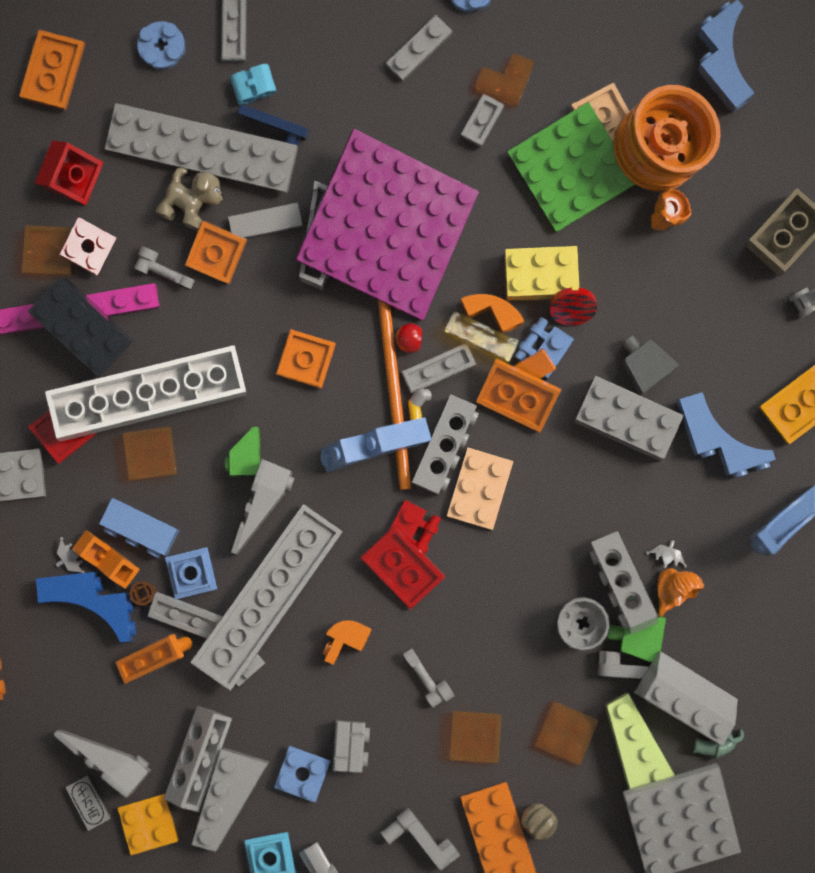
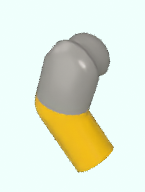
[408,388,432,421]

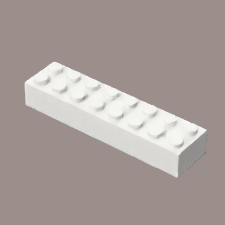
[45,345,246,442]

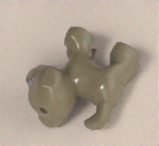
[155,167,224,231]

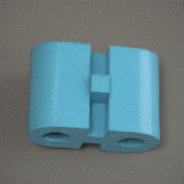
[230,64,277,105]

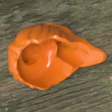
[651,189,691,231]
[657,568,704,617]

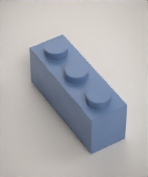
[99,498,180,558]

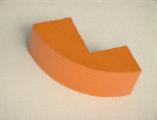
[460,294,524,335]
[72,530,140,589]

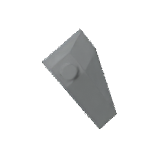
[54,730,151,797]

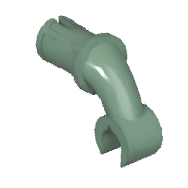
[693,729,744,760]

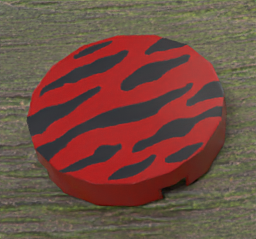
[549,288,597,326]

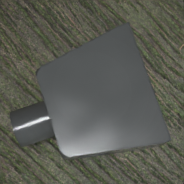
[622,335,679,395]

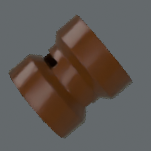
[130,581,157,606]

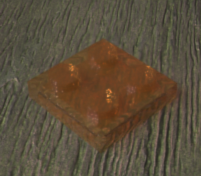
[22,225,72,276]
[123,426,178,481]
[535,701,599,765]
[450,711,502,763]

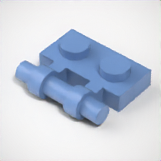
[514,317,574,379]

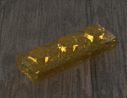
[444,311,519,364]

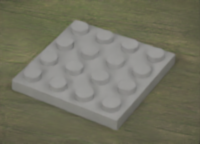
[623,763,741,873]

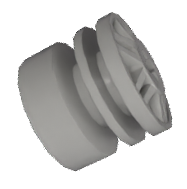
[558,597,609,650]

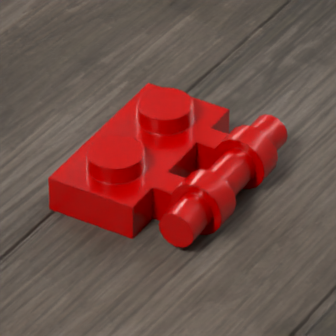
[390,500,441,554]

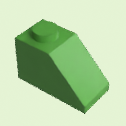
[225,427,260,477]

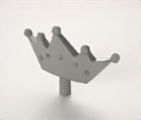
[56,537,85,573]
[646,540,687,569]

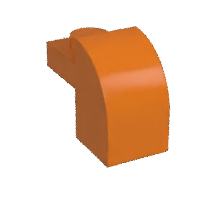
[323,621,372,665]

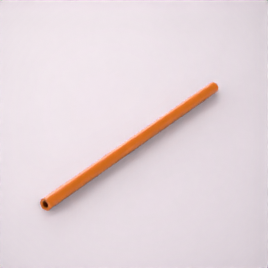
[378,300,412,490]

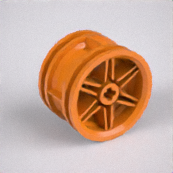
[613,85,721,191]

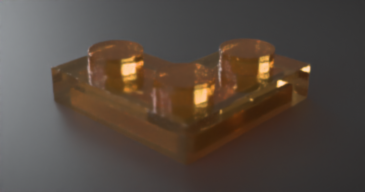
[474,53,535,106]

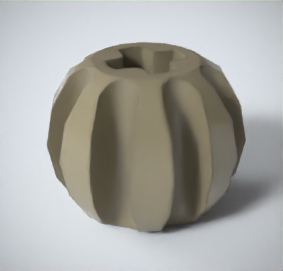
[521,803,558,840]

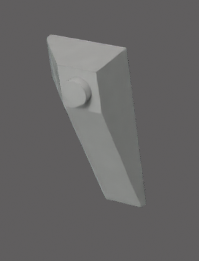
[231,460,295,555]

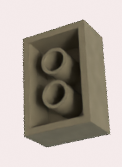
[744,188,815,277]

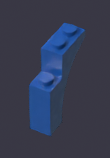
[36,572,136,642]

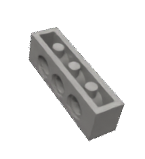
[412,394,479,495]
[589,531,658,634]
[164,706,232,812]

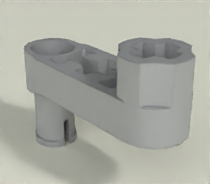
[598,651,652,704]
[381,808,460,871]

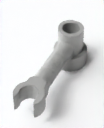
[134,246,195,289]
[403,648,455,708]

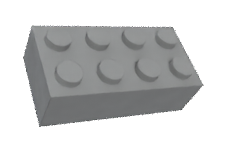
[574,376,684,461]

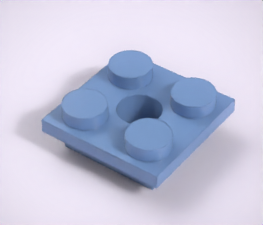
[165,547,217,599]
[274,746,330,803]

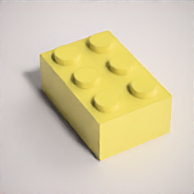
[504,246,579,301]

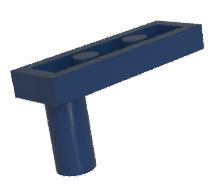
[238,104,310,146]

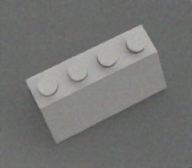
[635,651,738,746]

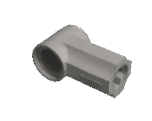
[299,842,338,873]

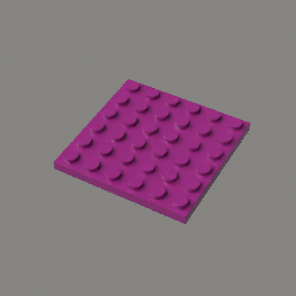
[295,129,479,321]

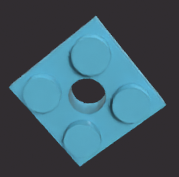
[244,832,295,873]

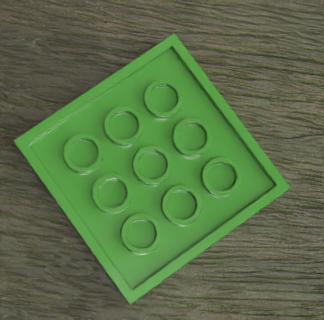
[508,102,636,233]

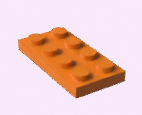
[460,781,536,873]

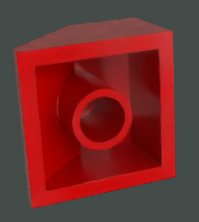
[34,140,104,205]

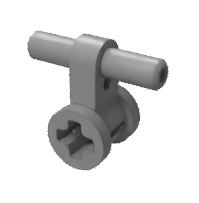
[789,287,815,319]

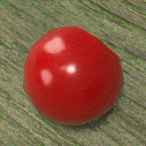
[395,323,423,353]

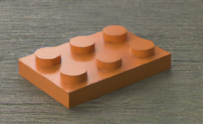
[19,30,85,110]
[476,358,561,433]

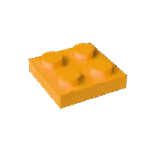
[118,793,179,855]

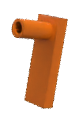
[115,634,192,684]

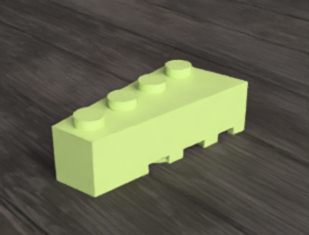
[605,693,675,790]

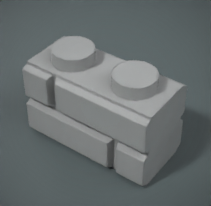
[333,720,370,772]

